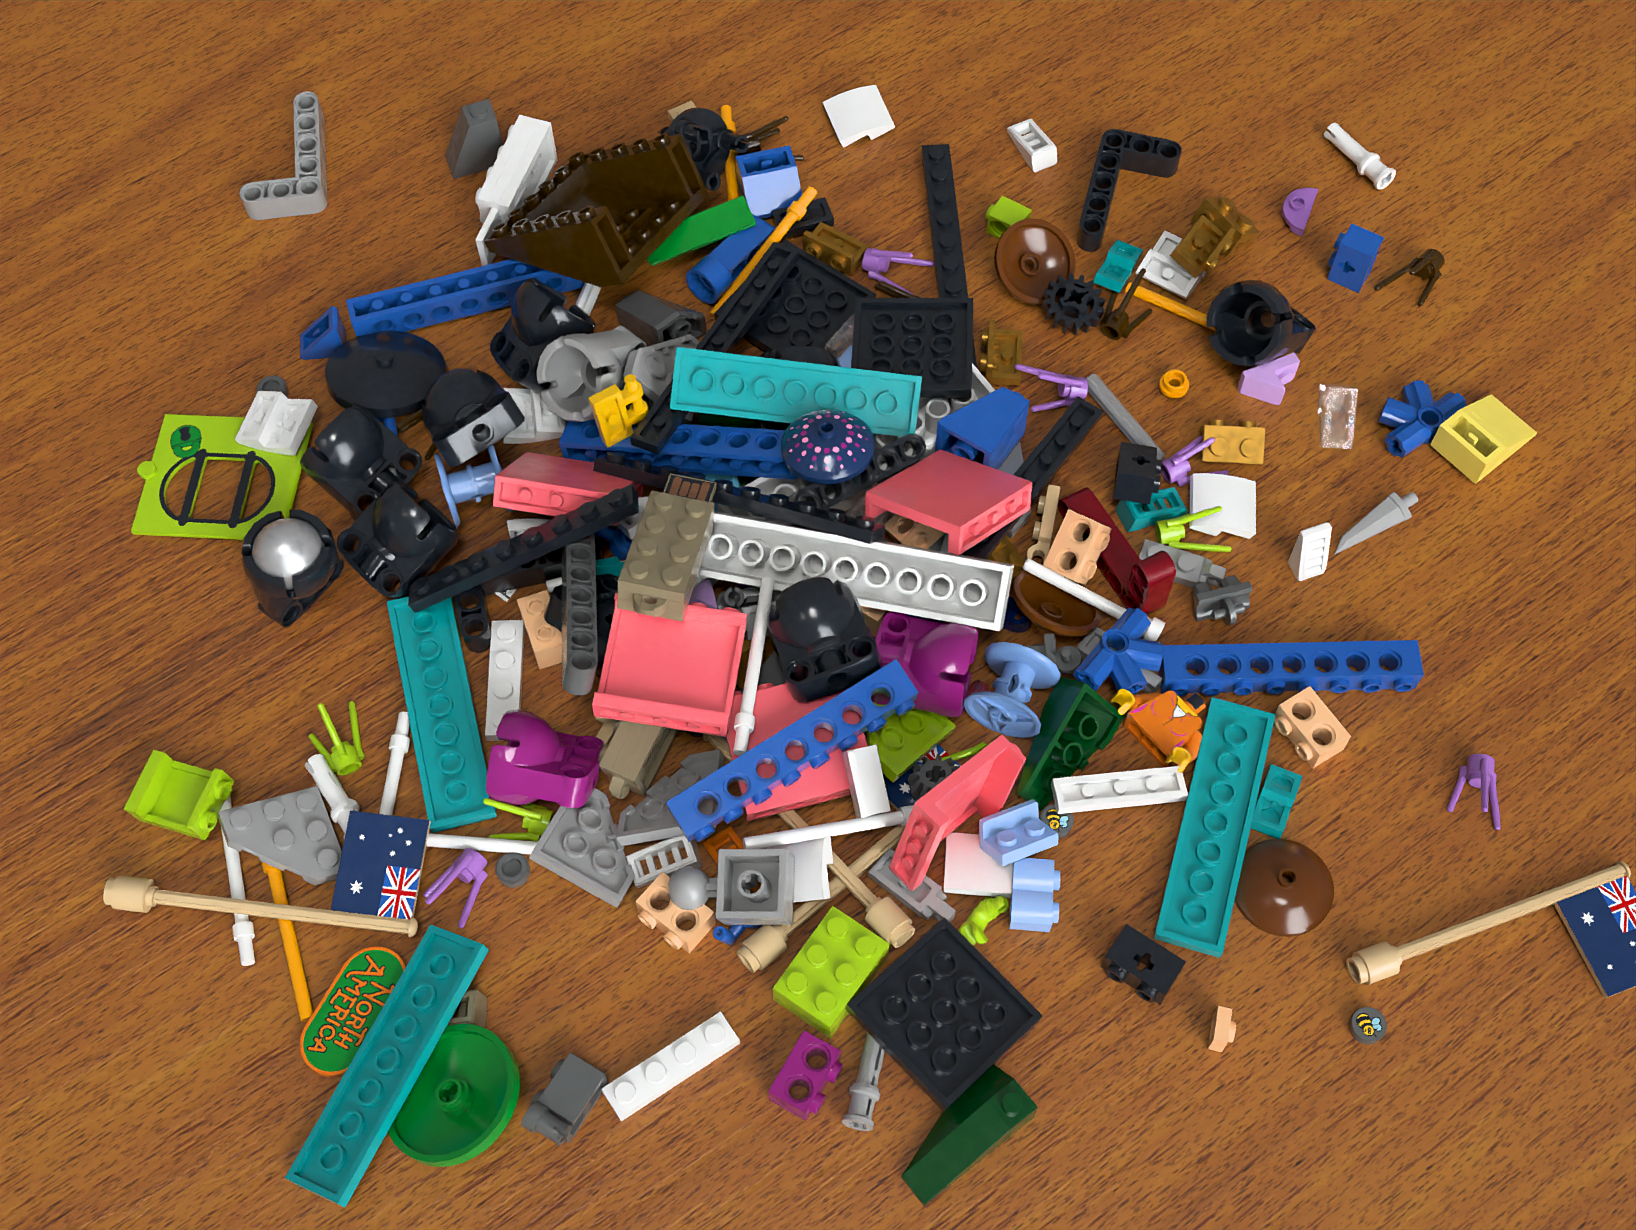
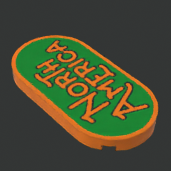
[300,947,406,1078]

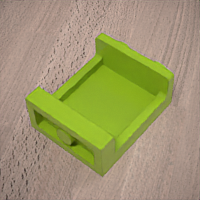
[124,750,234,841]

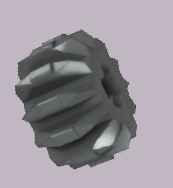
[908,754,960,800]

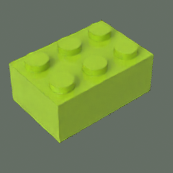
[773,906,890,1039]

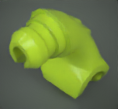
[958,895,1009,945]

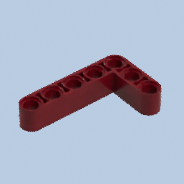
[1058,487,1176,615]

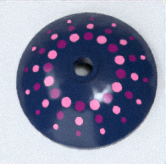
[781,409,875,484]

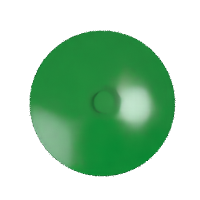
[388,1024,520,1167]

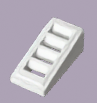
[1007,119,1057,172]
[1287,522,1332,581]
[626,835,703,888]

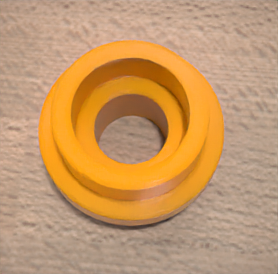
[1159,370,1189,398]

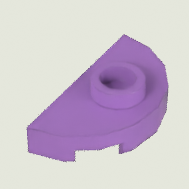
[1281,188,1318,236]

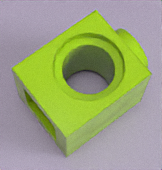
[985,196,1032,239]

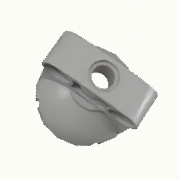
[537,326,646,422]

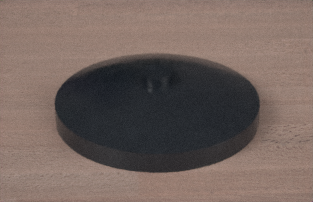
[325,331,446,418]

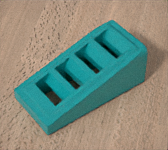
[1116,487,1188,532]

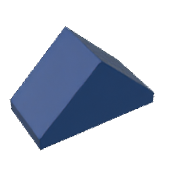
[300,306,346,360]

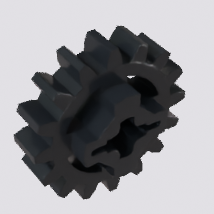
[1041,273,1105,335]

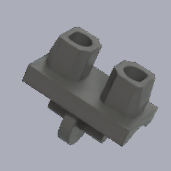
[1192,575,1253,626]
[1028,633,1082,688]

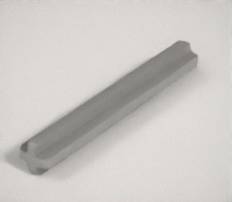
[1086,374,1165,461]

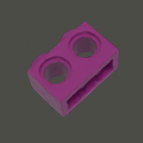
[768,1031,843,1121]

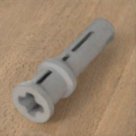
[842,1032,885,1131]

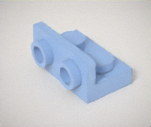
[979,799,1058,866]

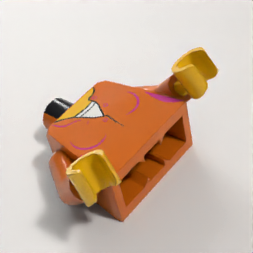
[1110,689,1206,773]

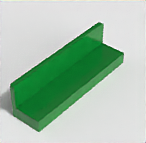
[647,196,756,266]

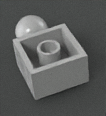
[668,849,794,925]

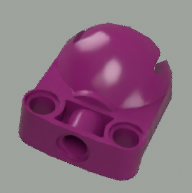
[871,612,978,717]
[486,709,604,808]

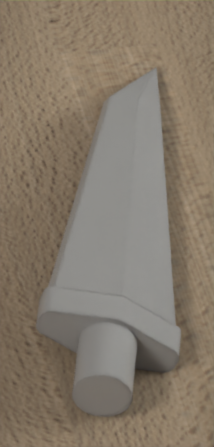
[1334,492,1418,555]

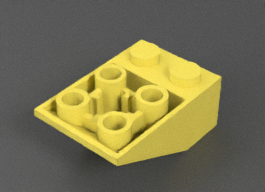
[1430,394,1537,484]

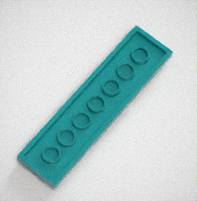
[670,347,922,437]
[387,596,497,833]
[1153,697,1276,958]
[285,924,489,1208]

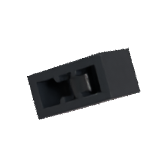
[1113,442,1162,504]
[1101,924,1186,1005]

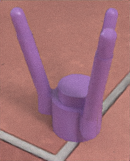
[862,248,935,295]
[1014,364,1088,412]
[1160,435,1229,487]
[1447,754,1501,830]
[423,848,488,928]

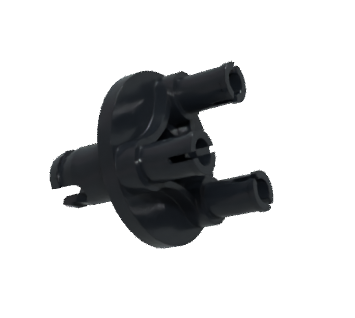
[658,107,749,191]

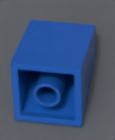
[935,386,1030,470]

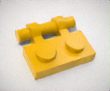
[588,374,649,448]

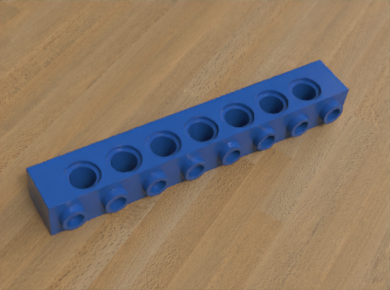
[346,259,584,337]
[559,419,798,480]
[1158,640,1424,697]
[666,659,918,842]

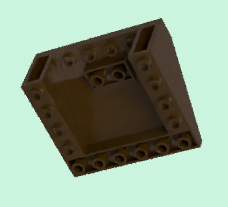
[484,133,709,287]

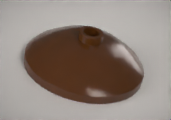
[994,218,1076,305]
[1011,571,1102,637]
[1235,839,1334,937]

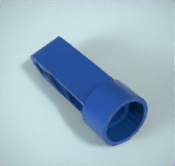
[686,215,776,304]

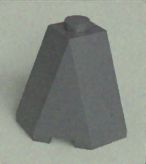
[445,99,502,179]
[615,290,707,347]

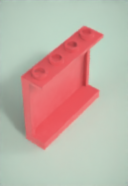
[864,449,1032,556]
[493,452,643,526]
[592,593,747,737]
[726,680,868,821]
[889,735,1026,891]

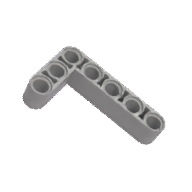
[239,91,327,220]

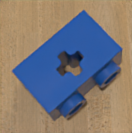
[1327,224,1384,293]

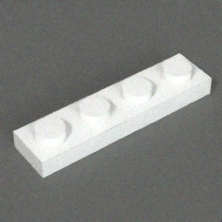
[485,620,525,741]
[1051,766,1188,814]
[602,1011,740,1121]

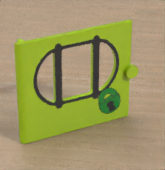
[131,414,313,540]

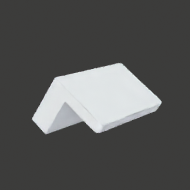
[842,745,891,818]

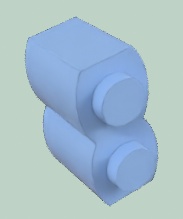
[1009,858,1060,932]

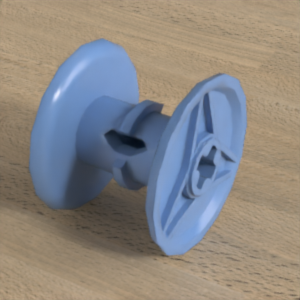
[434,444,513,528]
[964,642,1061,738]

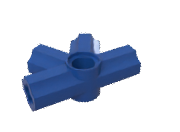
[1378,380,1467,458]
[1074,607,1164,694]

